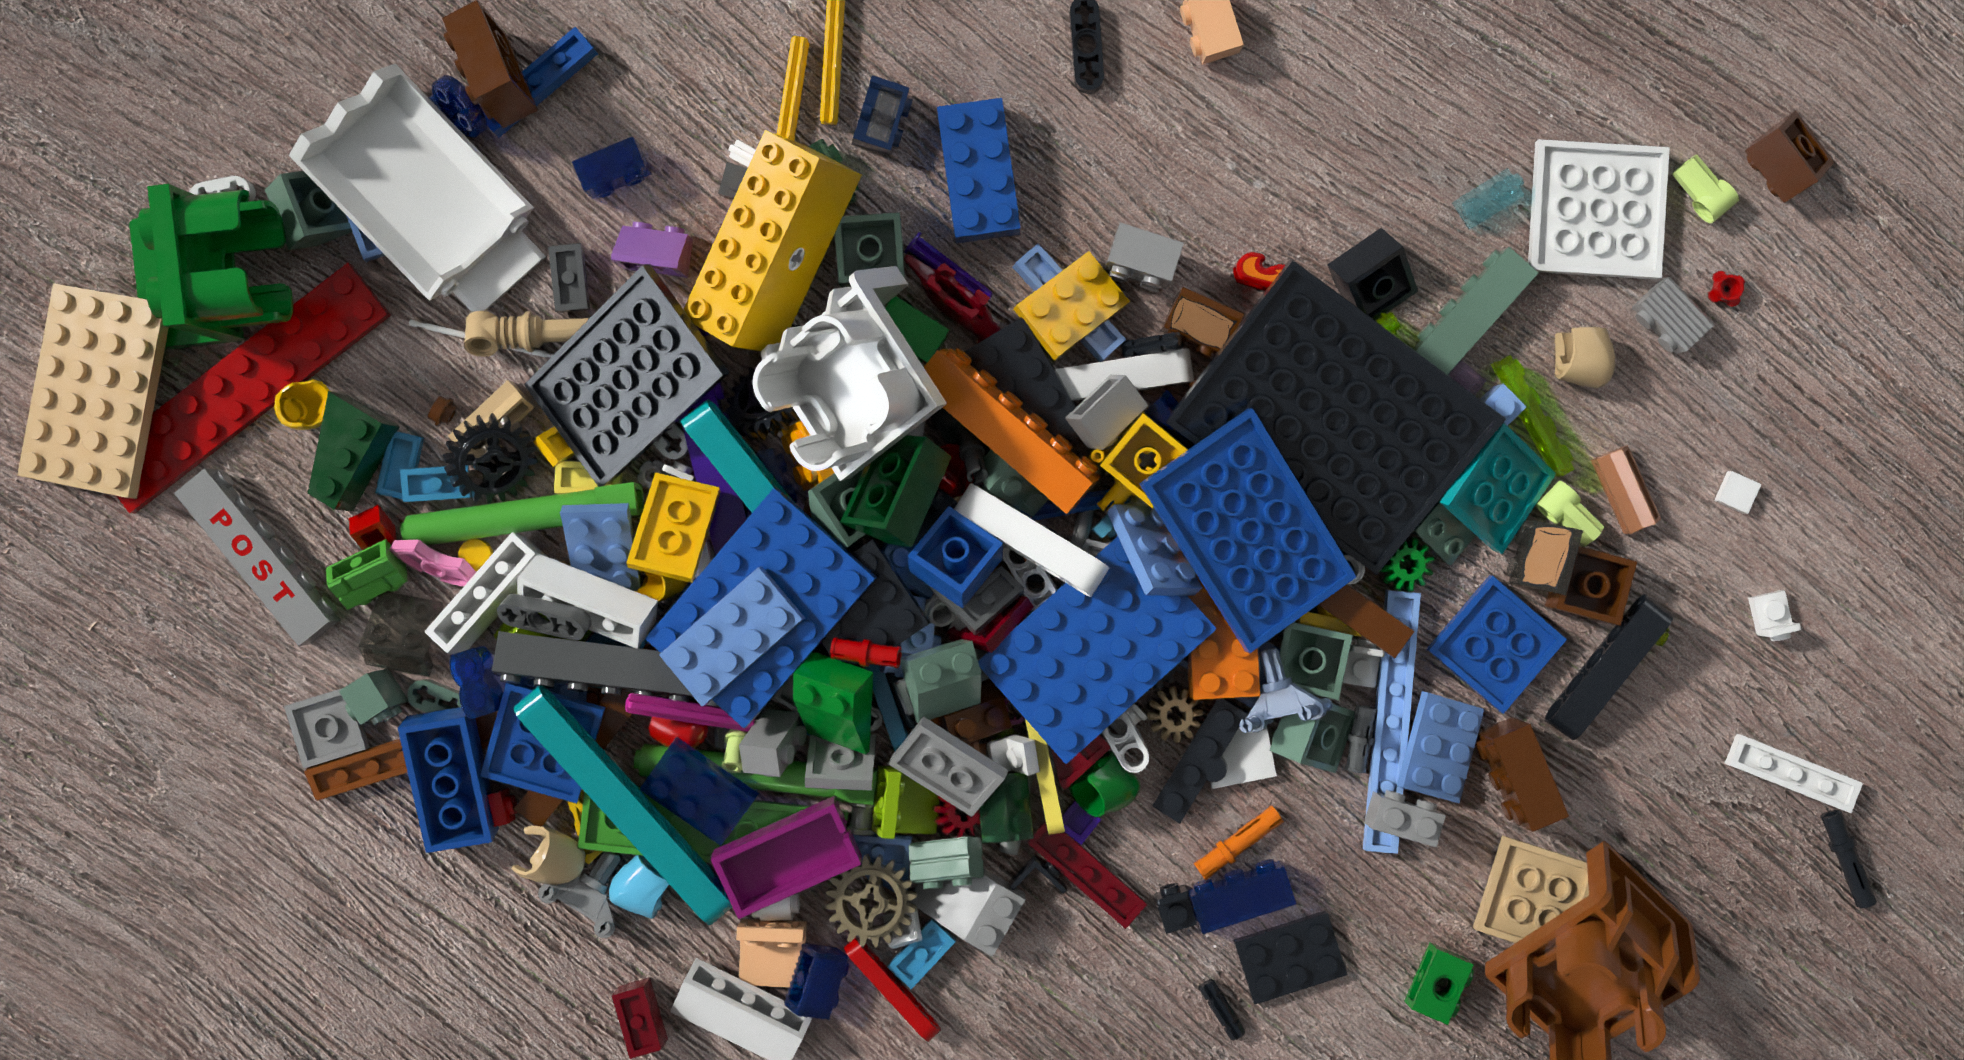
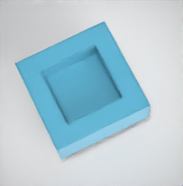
[1092,514,1117,539]

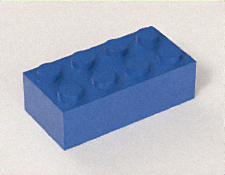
[937,98,1021,244]
[398,705,499,853]

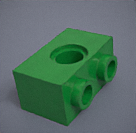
[1404,942,1474,1025]

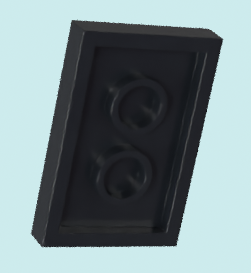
[1233,910,1348,1005]

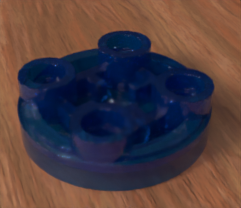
[428,75,487,138]

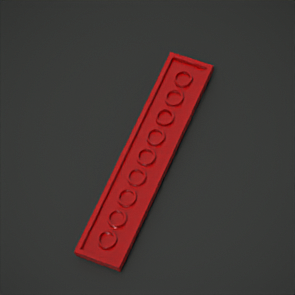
[116,262,391,514]

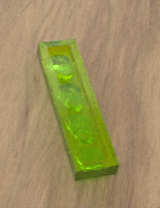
[1490,355,1575,477]

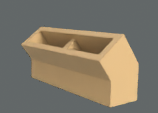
[448,380,534,447]

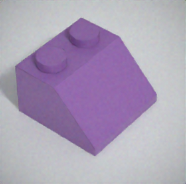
[611,222,693,278]

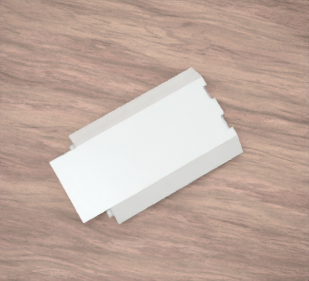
[289,64,546,312]

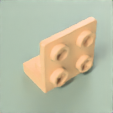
[736,919,807,988]

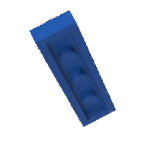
[476,27,598,138]

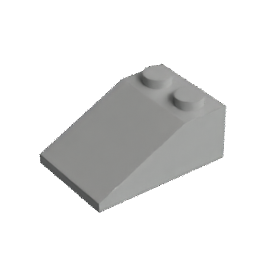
[909,869,1026,957]

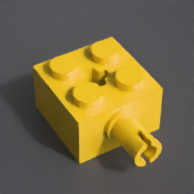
[1097,412,1189,513]

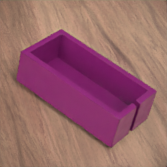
[711,796,862,919]

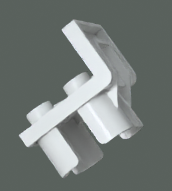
[753,266,947,481]

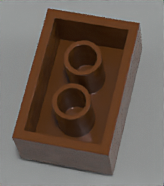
[442,0,538,128]
[1476,717,1569,832]

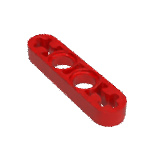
[844,936,941,1042]

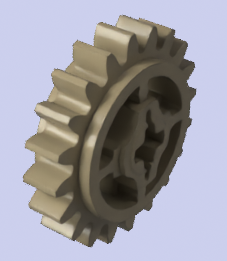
[826,854,917,947]

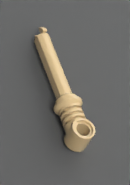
[464,311,589,357]

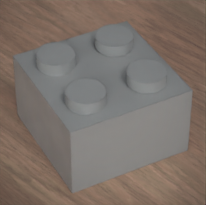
[1104,223,1184,292]

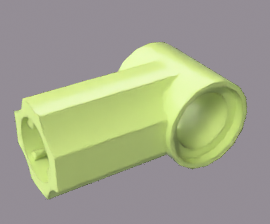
[1672,154,1739,223]
[1536,481,1604,547]

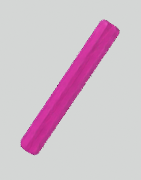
[625,693,755,732]

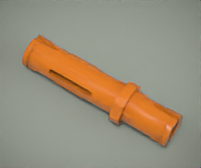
[1193,805,1284,880]

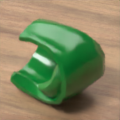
[1068,751,1141,817]

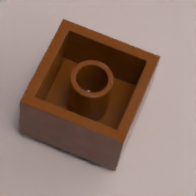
[1544,544,1637,625]

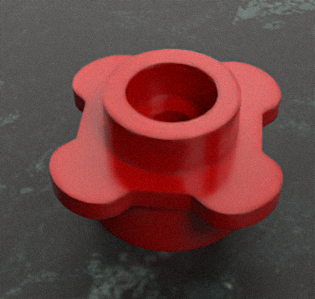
[1708,271,1745,307]

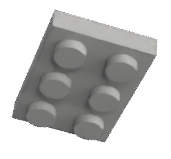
[888,716,1008,817]

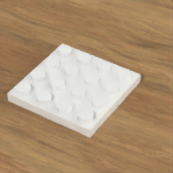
[1528,139,1670,280]

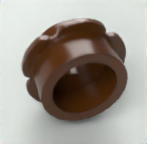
[428,396,457,427]

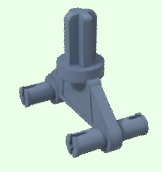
[1239,648,1333,733]

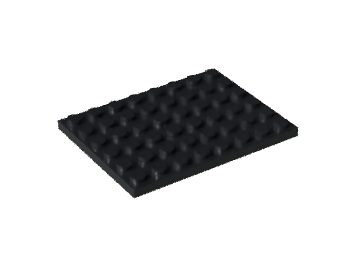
[1166,258,1506,575]

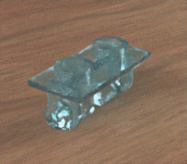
[1452,168,1524,230]

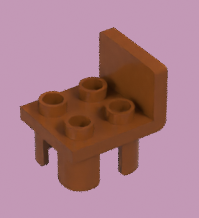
[1485,841,1700,1060]

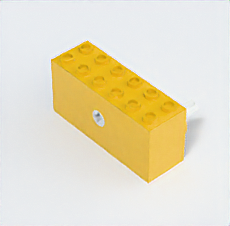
[684,130,862,351]

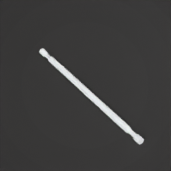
[409,319,554,358]

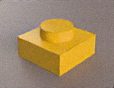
[533,426,575,467]

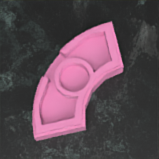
[389,540,476,587]

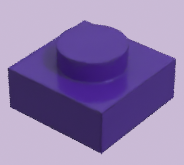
[1062,800,1102,845]

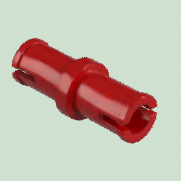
[830,637,902,669]

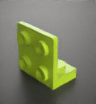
[872,765,939,839]

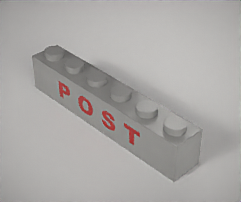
[174,468,340,646]

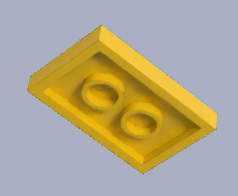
[1013,251,1130,361]
[626,472,721,583]

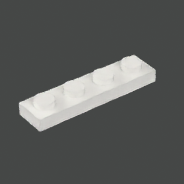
[1724,734,1863,813]

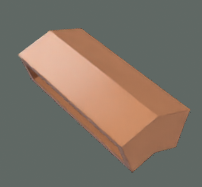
[1590,445,1661,534]

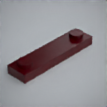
[1027,820,1147,929]

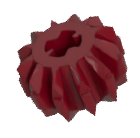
[932,795,989,838]

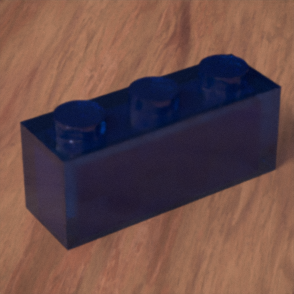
[1188,859,1297,934]

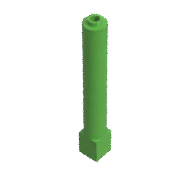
[400,482,645,546]
[634,744,878,805]

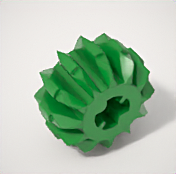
[1379,538,1434,592]

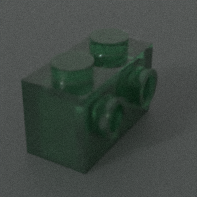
[979,773,1034,843]

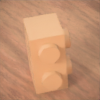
[1180,0,1244,65]

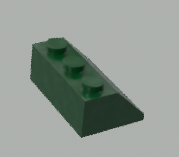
[840,435,952,548]

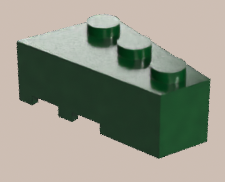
[307,391,400,511]

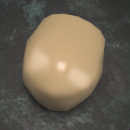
[1555,327,1615,388]
[511,825,586,885]

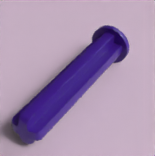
[904,232,993,302]

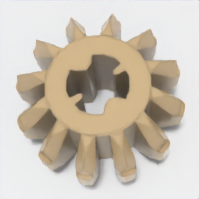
[1147,686,1203,743]

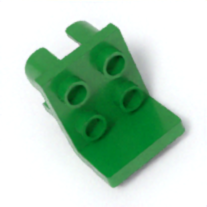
[129,184,293,350]

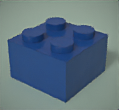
[908,506,1003,609]

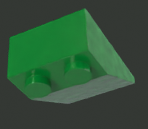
[793,652,873,755]

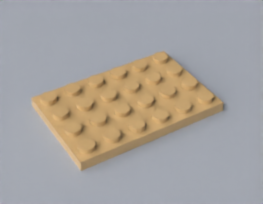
[17,283,169,499]

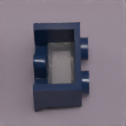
[851,75,913,155]

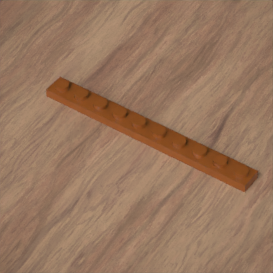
[304,687,605,801]

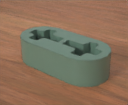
[407,679,471,713]

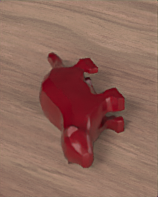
[904,255,1001,343]

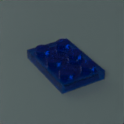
[639,737,759,846]

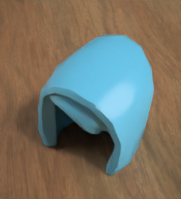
[609,855,669,919]

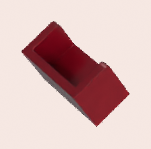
[612,977,668,1059]

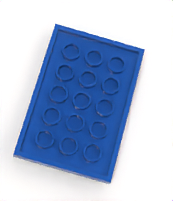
[1139,408,1357,653]
[645,487,877,729]
[978,536,1217,764]

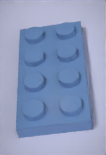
[659,566,805,707]

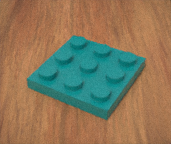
[1440,423,1556,554]

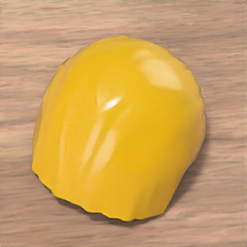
[274,379,332,430]

